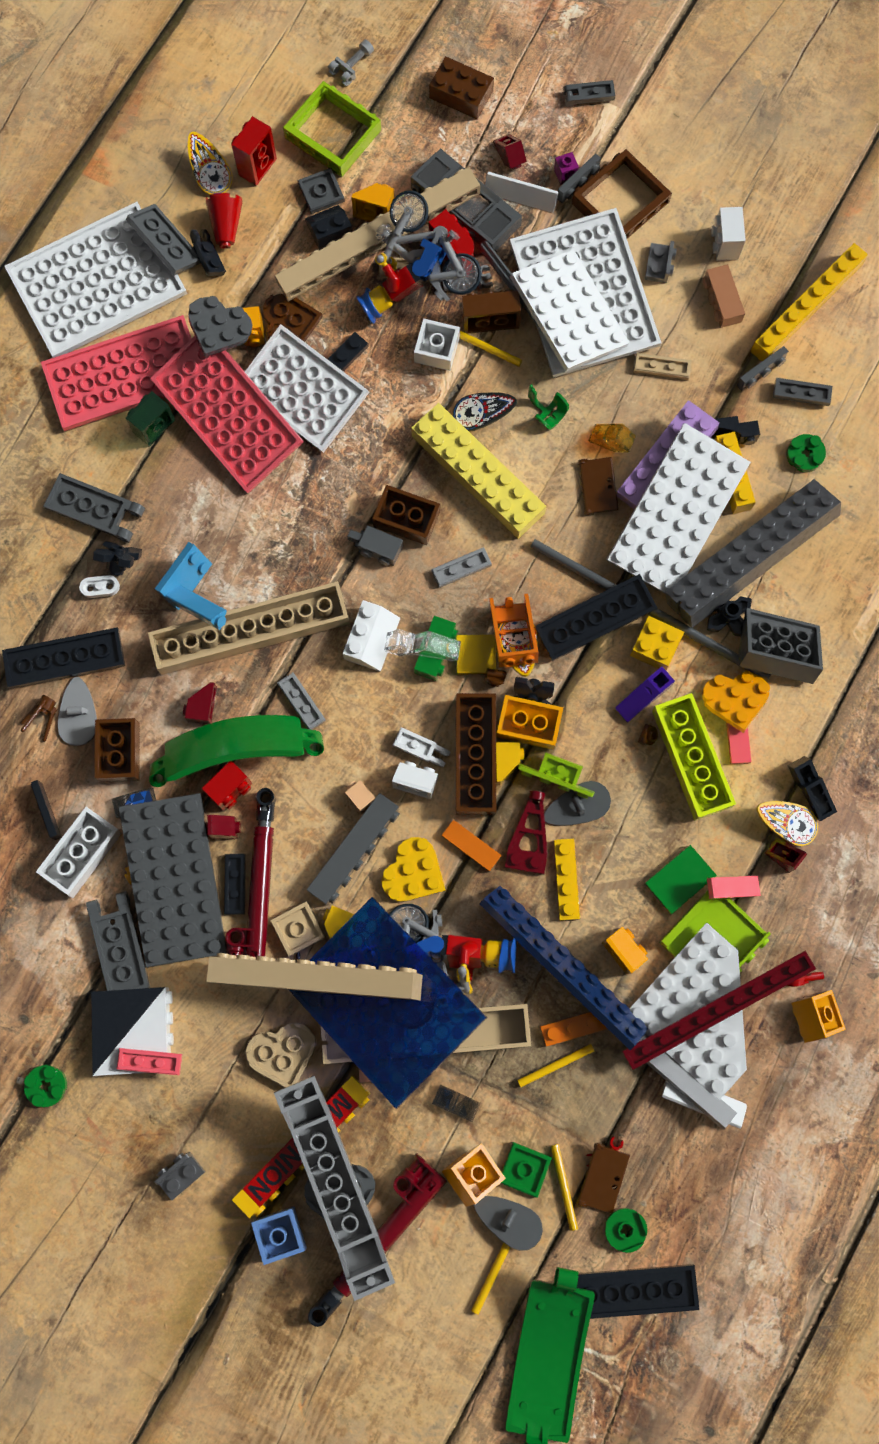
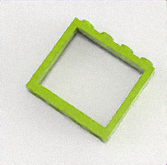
[283,81,381,177]

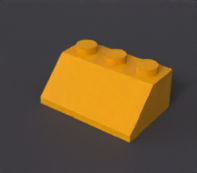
[496,695,564,750]

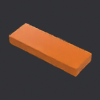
[442,819,502,872]

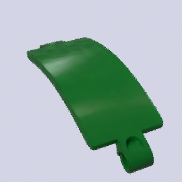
[149,715,324,787]
[506,1267,595,1444]

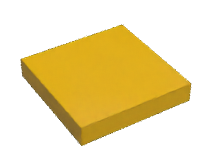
[457,634,496,674]

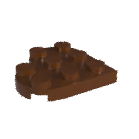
[263,294,323,342]

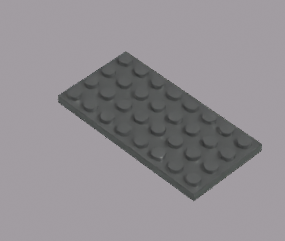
[119,793,227,967]

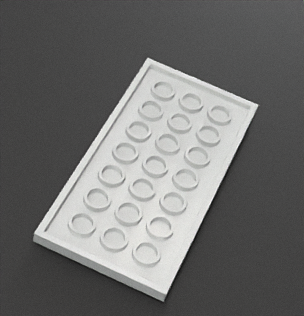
[606,423,751,594]

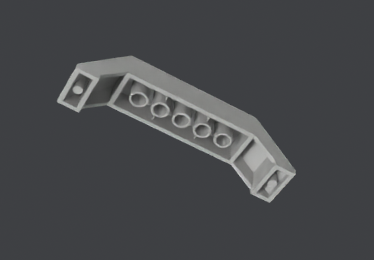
[274,1076,395,1301]

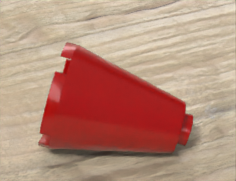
[205,193,243,249]

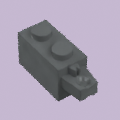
[347,525,403,566]

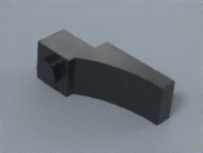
[713,416,760,445]
[787,756,837,821]

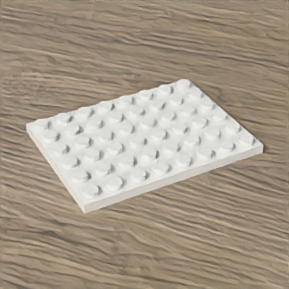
[5,202,187,358]
[510,208,661,378]

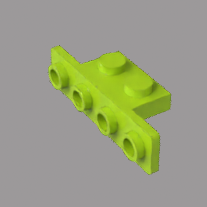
[518,752,595,799]

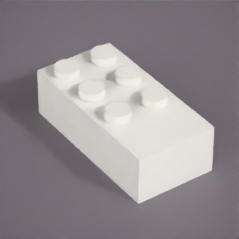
[36,807,122,898]

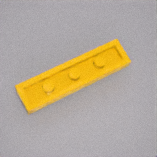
[554,839,580,921]

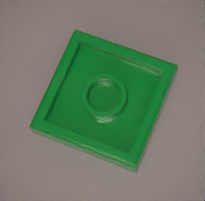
[501,1142,552,1198]

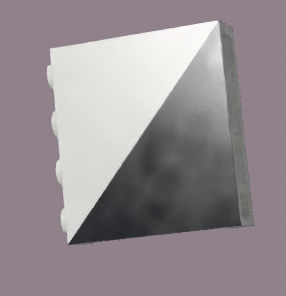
[91,987,174,1076]

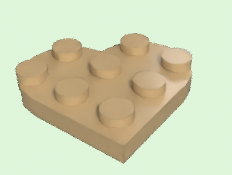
[246,1023,316,1087]

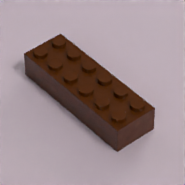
[456,693,496,815]

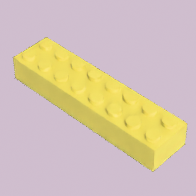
[411,403,546,539]

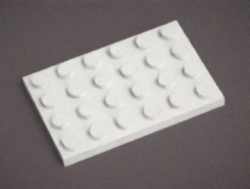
[510,250,629,372]
[245,324,370,453]

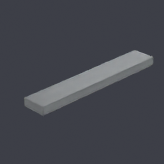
[639,1034,737,1130]

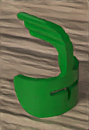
[528,384,569,430]

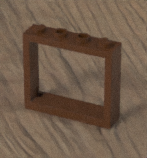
[572,149,672,239]

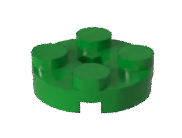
[786,434,826,473]
[24,1065,67,1107]
[605,1208,648,1253]

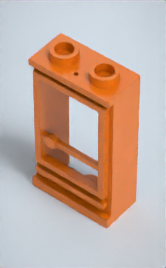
[489,594,538,668]

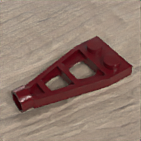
[505,791,548,875]

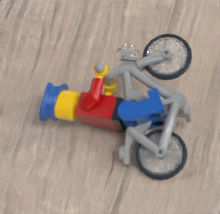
[356,190,482,324]
[385,904,517,1029]

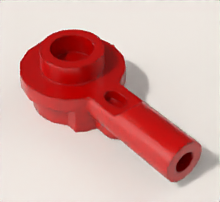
[787,972,824,987]

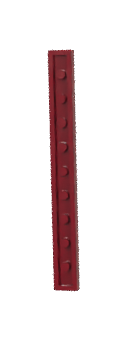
[622,950,816,1070]

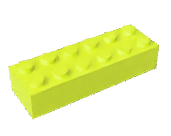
[652,693,736,821]

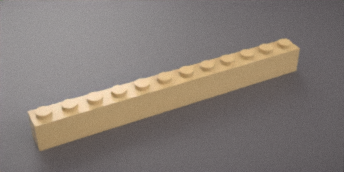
[275,167,480,301]

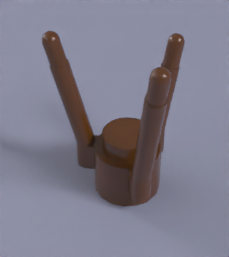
[21,695,58,742]

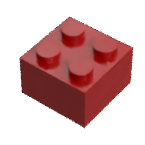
[202,761,253,811]

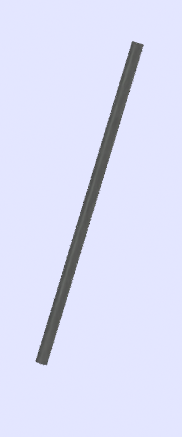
[531,539,771,682]

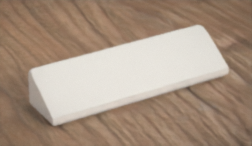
[485,172,558,213]
[662,1081,747,1129]

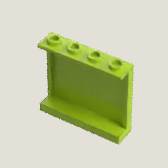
[659,890,771,972]

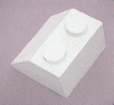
[392,761,438,799]

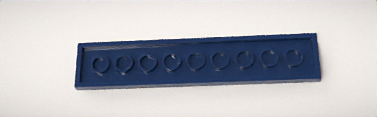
[479,886,648,1050]

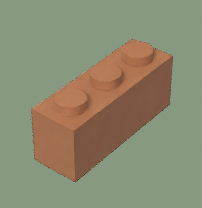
[703,264,745,328]

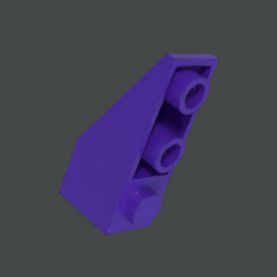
[615,667,675,723]

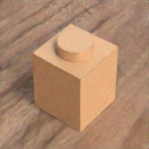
[345,780,375,813]

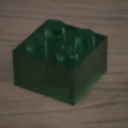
[126,391,175,447]

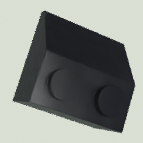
[305,205,352,250]

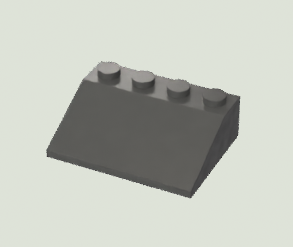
[739,608,823,684]

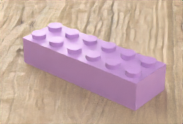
[617,400,719,509]

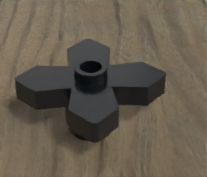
[92,541,142,576]
[707,596,752,637]
[513,677,555,705]

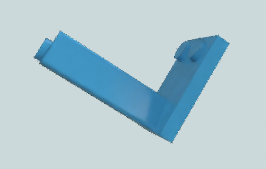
[155,542,227,630]

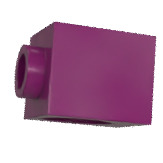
[554,152,579,185]

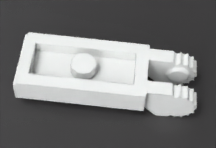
[393,727,450,767]

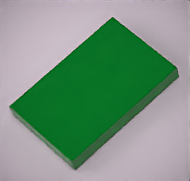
[645,845,717,914]

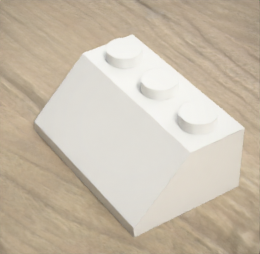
[343,600,400,672]

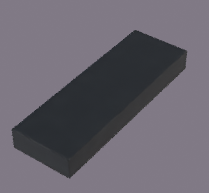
[31,780,62,840]
[224,854,246,915]

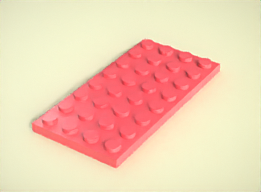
[41,315,192,431]
[150,336,304,493]

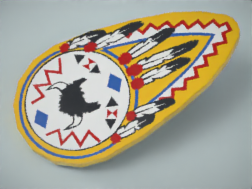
[187,131,233,195]
[498,620,537,677]
[756,801,818,846]

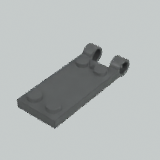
[43,473,145,543]
[86,891,150,991]

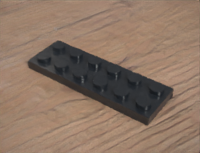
[535,574,658,662]
[2,627,125,689]
[577,1264,699,1319]

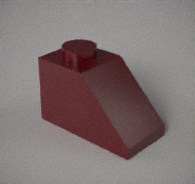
[493,134,527,169]
[183,682,217,724]
[207,815,241,840]

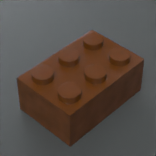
[429,56,494,120]
[462,289,521,334]
[372,485,440,546]
[95,718,140,782]

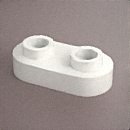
[79,575,120,598]

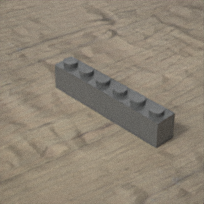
[307,793,400,906]

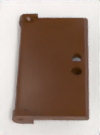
[578,457,619,516]
[576,1143,630,1213]

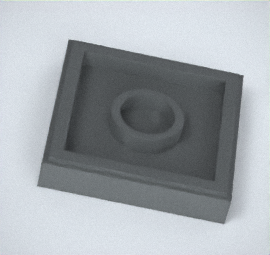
[297,168,345,214]

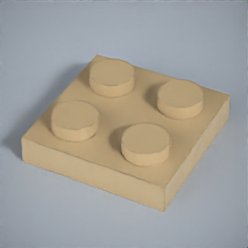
[271,901,325,957]

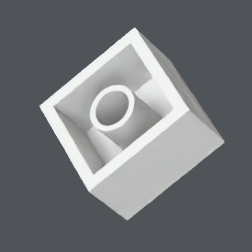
[711,207,745,261]
[414,319,460,371]

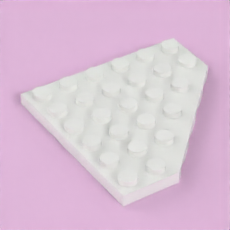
[629,923,747,1100]

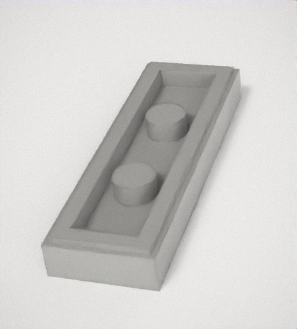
[431,547,492,588]
[277,672,326,730]

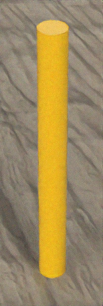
[460,330,522,367]
[517,1044,594,1087]
[551,1144,578,1231]
[471,1242,511,1315]

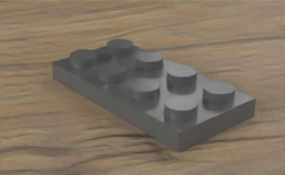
[126,204,201,275]

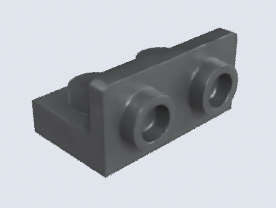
[645,241,677,283]
[154,1152,206,1200]

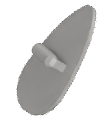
[58,677,97,746]

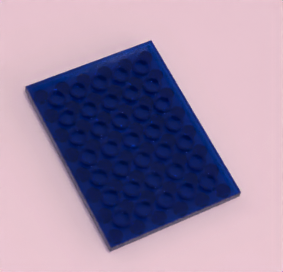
[289,897,488,1109]

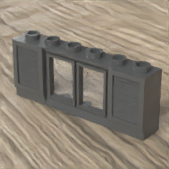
[411,148,522,251]

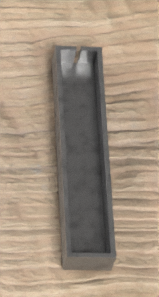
[665,479,841,628]

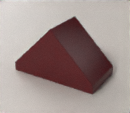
[765,838,807,873]

